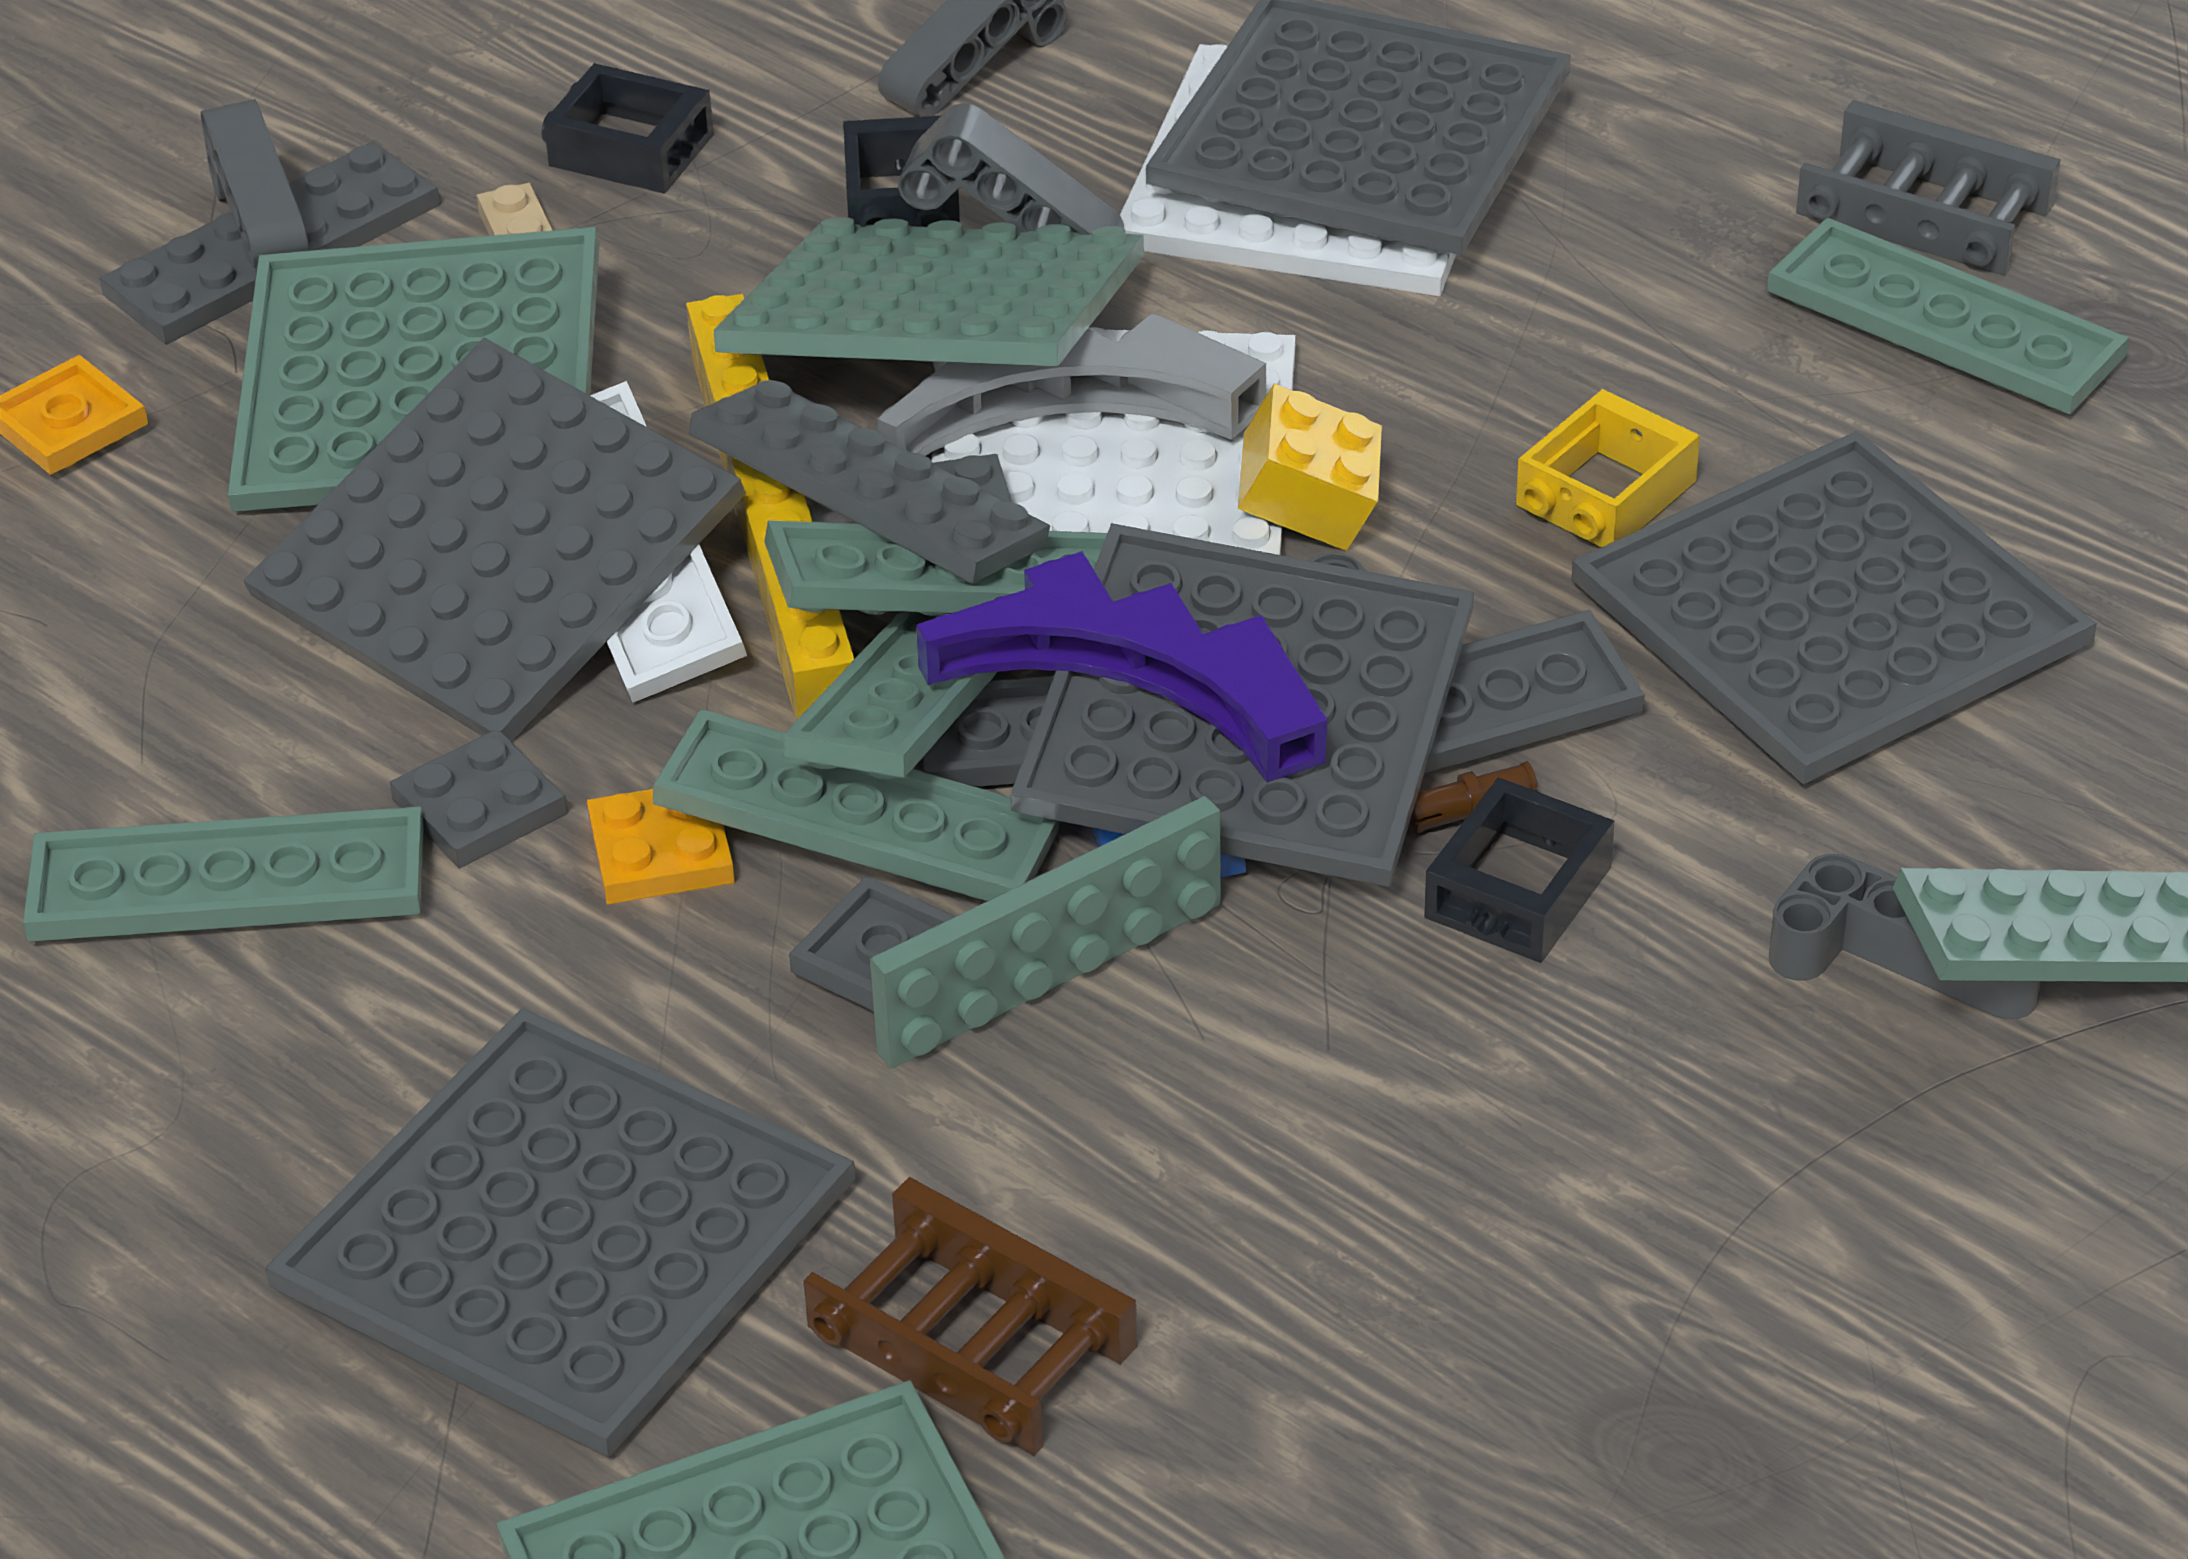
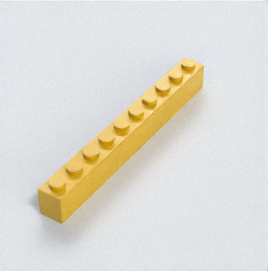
[686,294,854,721]

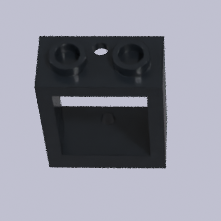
[541,63,714,194]
[843,115,960,227]
[1424,777,1615,963]

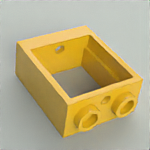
[1516,389,1700,547]

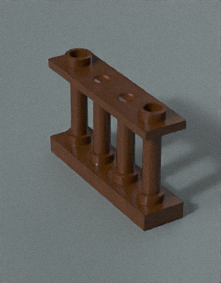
[803,1177,1137,1456]

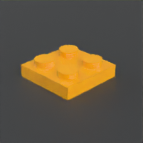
[0,354,148,475]
[587,789,735,905]

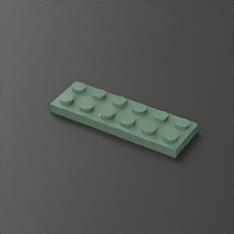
[1767,217,2129,414]
[764,520,1107,616]
[784,611,998,779]
[652,708,1060,901]
[870,796,1221,1069]
[23,807,424,942]
[1893,868,2188,982]

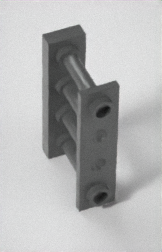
[1796,100,2061,276]

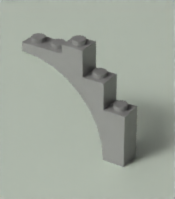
[877,313,1266,456]

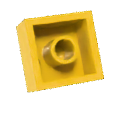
[1238,383,1382,551]

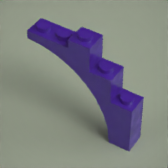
[916,551,1328,782]

